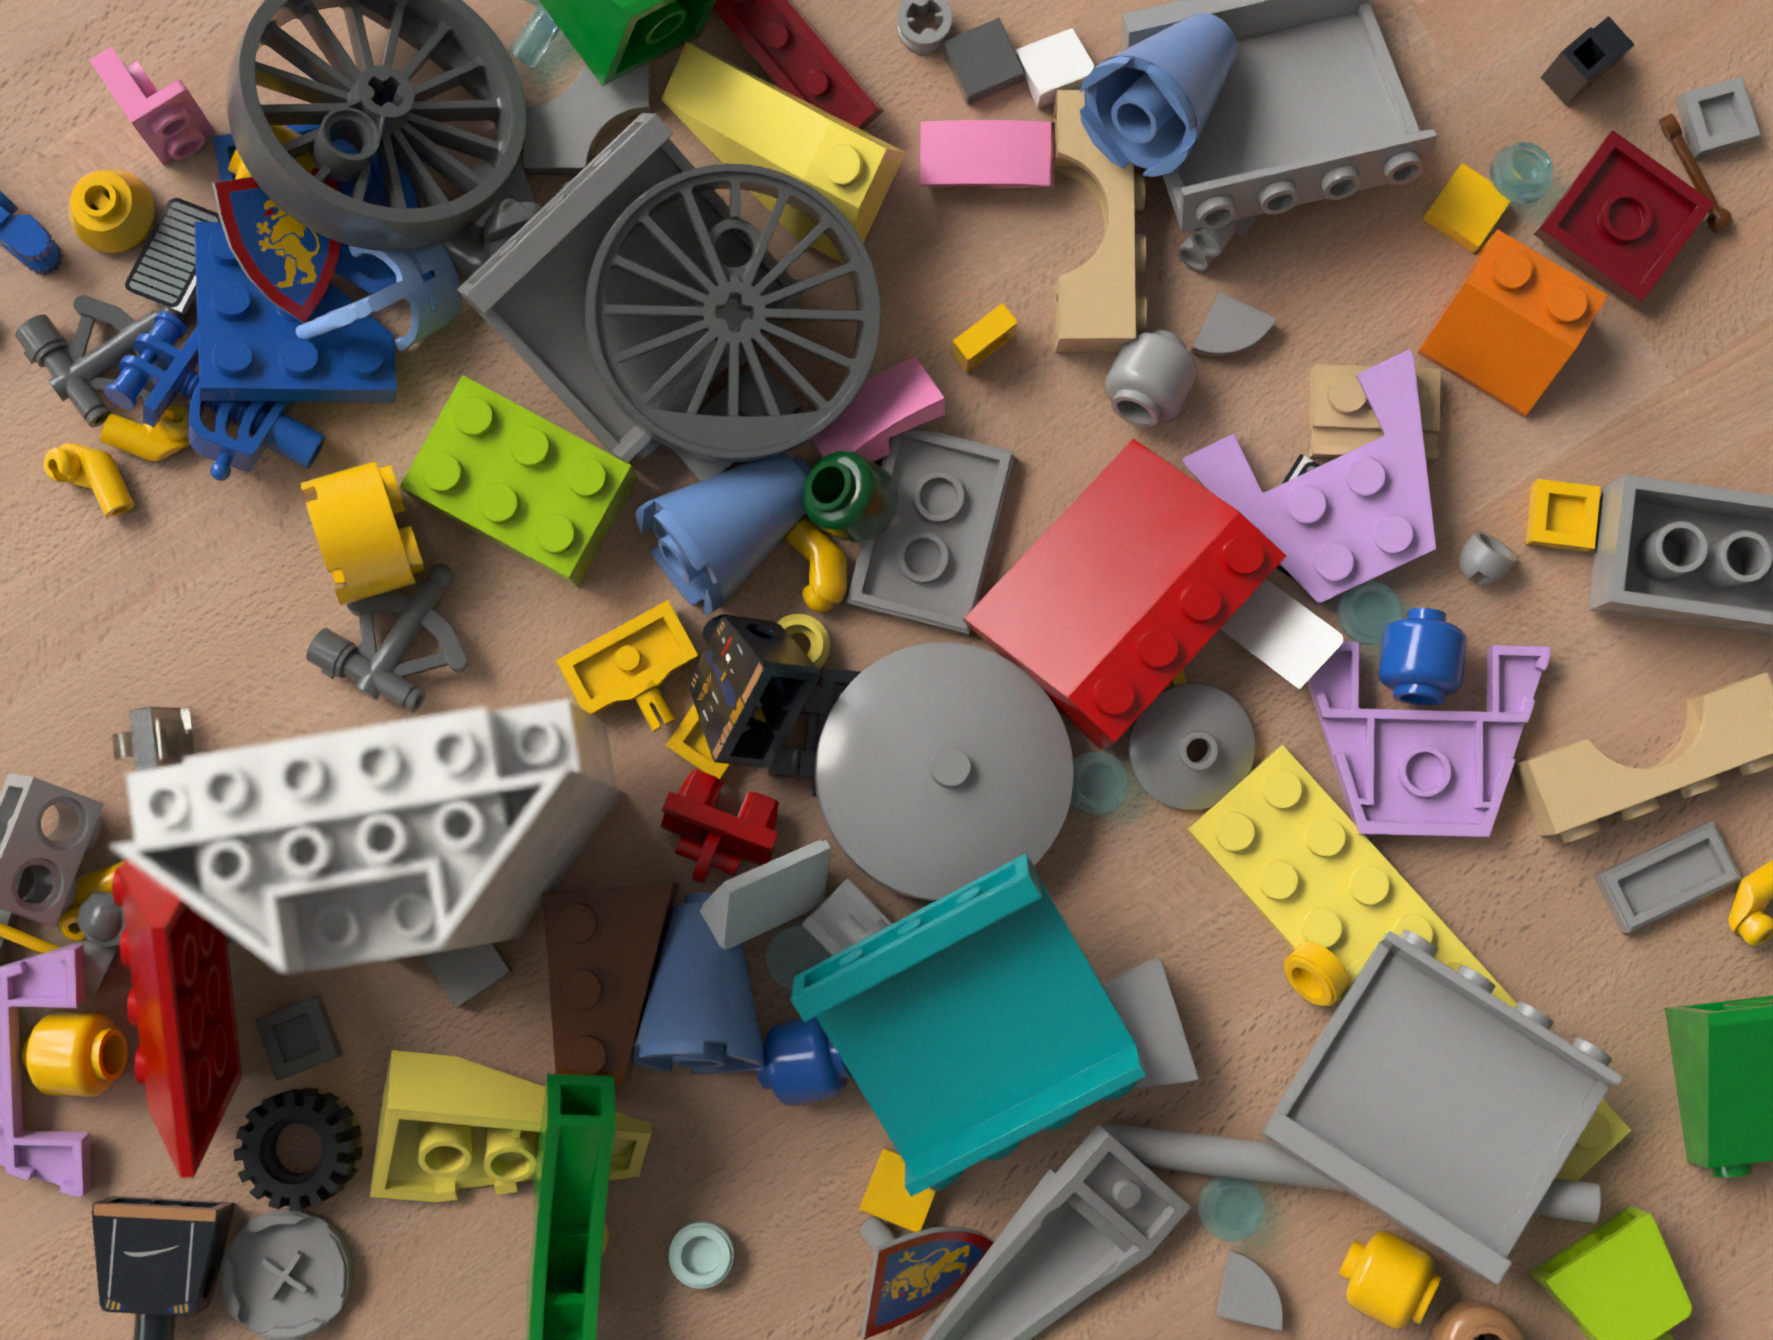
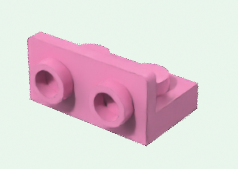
[90,46,214,165]

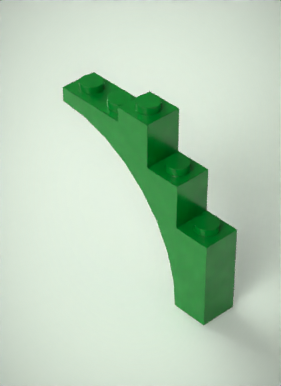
[526,1074,616,1340]

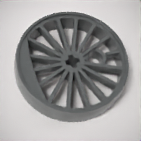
[227,0,526,252]
[585,164,881,462]

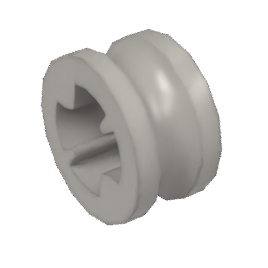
[897,0,952,54]

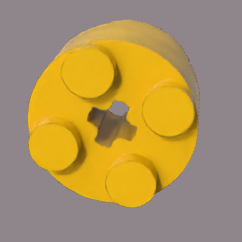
[300,461,425,606]

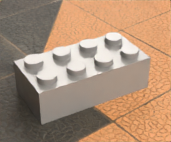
[1588,474,1773,637]

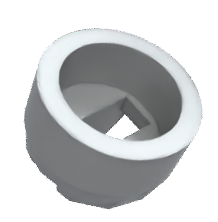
[1459,530,1517,586]

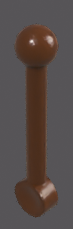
[1659,113,1733,233]

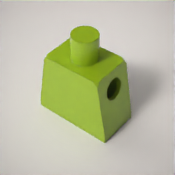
[1529,1205,1693,1340]

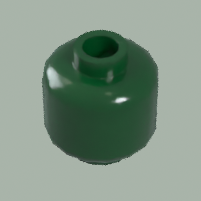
[802,451,898,543]

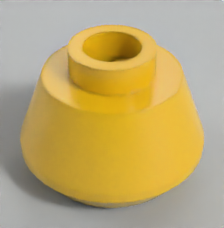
[69,169,155,253]

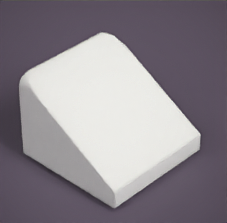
[1015,28,1095,109]

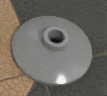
[1128,683,1255,810]

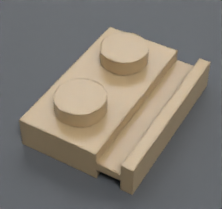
[1309,364,1441,463]

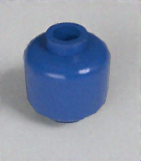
[1379,608,1467,706]
[755,1017,853,1107]

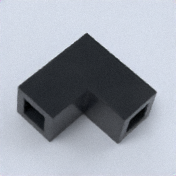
[1540,16,1635,106]

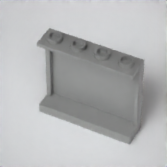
[1122,0,1437,233]
[457,113,805,463]
[1259,929,1623,1285]

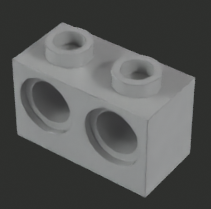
[0,773,104,926]

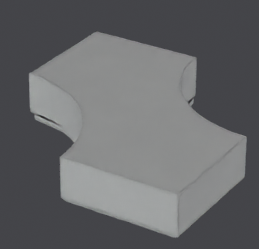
[523,62,651,174]

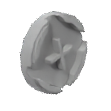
[220,1208,353,1340]

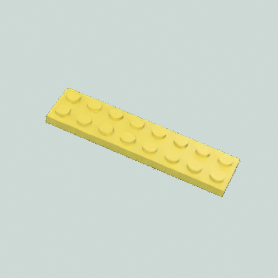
[1186,745,1632,1218]

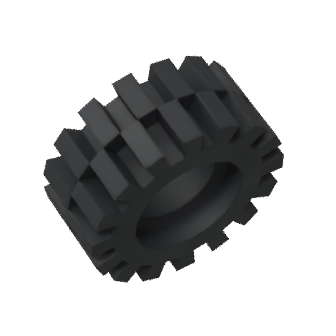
[234,1087,363,1211]

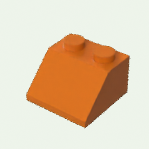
[1417,229,1608,417]

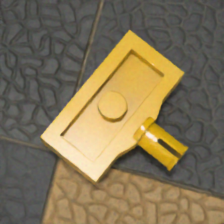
[556,600,700,733]

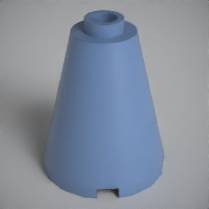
[1080,13,1238,177]
[635,453,811,615]
[633,893,764,1074]

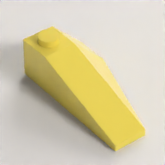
[661,42,906,264]
[370,1050,652,1203]

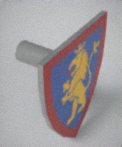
[212,167,341,323]
[860,1216,995,1340]

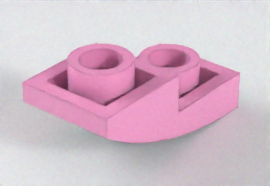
[920,120,1055,189]
[809,356,945,462]

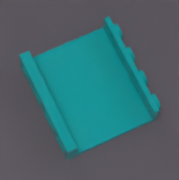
[791,853,1146,1197]

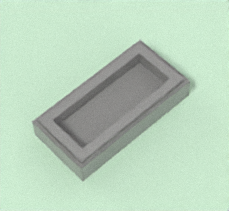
[1593,821,1742,933]

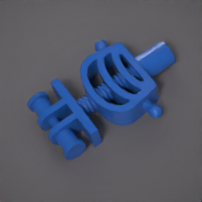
[104,312,326,481]

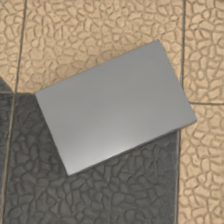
[846,427,1015,636]

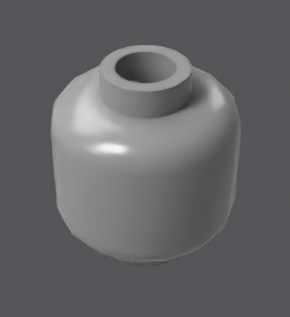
[1105,330,1198,428]

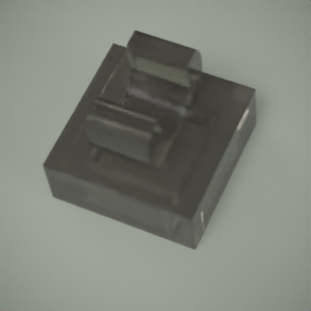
[112,706,195,772]

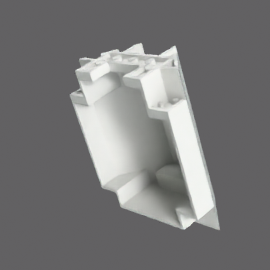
[110,699,625,973]

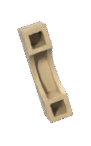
[1053,90,1147,353]
[1513,672,1773,843]

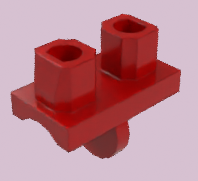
[661,769,779,884]

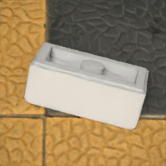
[700,839,831,949]

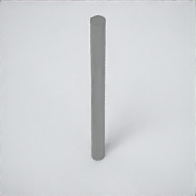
[1105,1122,1601,1224]

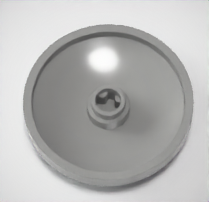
[814,642,1074,901]

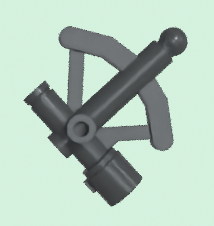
[15,295,185,427]
[306,564,469,713]

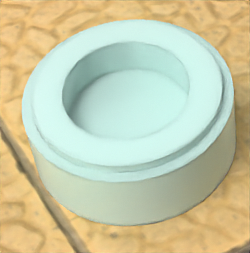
[669,1220,735,1289]

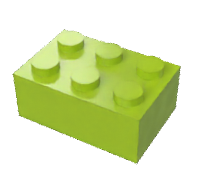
[399,375,639,588]

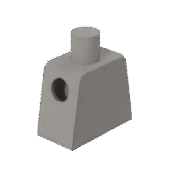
[1102,958,1199,1089]

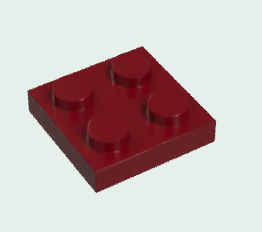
[1533,130,1715,307]

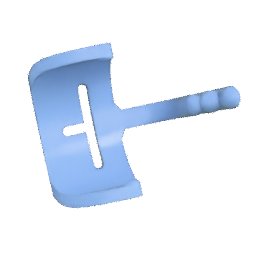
[296,243,462,351]

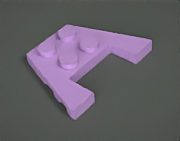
[1182,349,1436,604]
[1307,641,1550,838]
[0,943,92,1197]

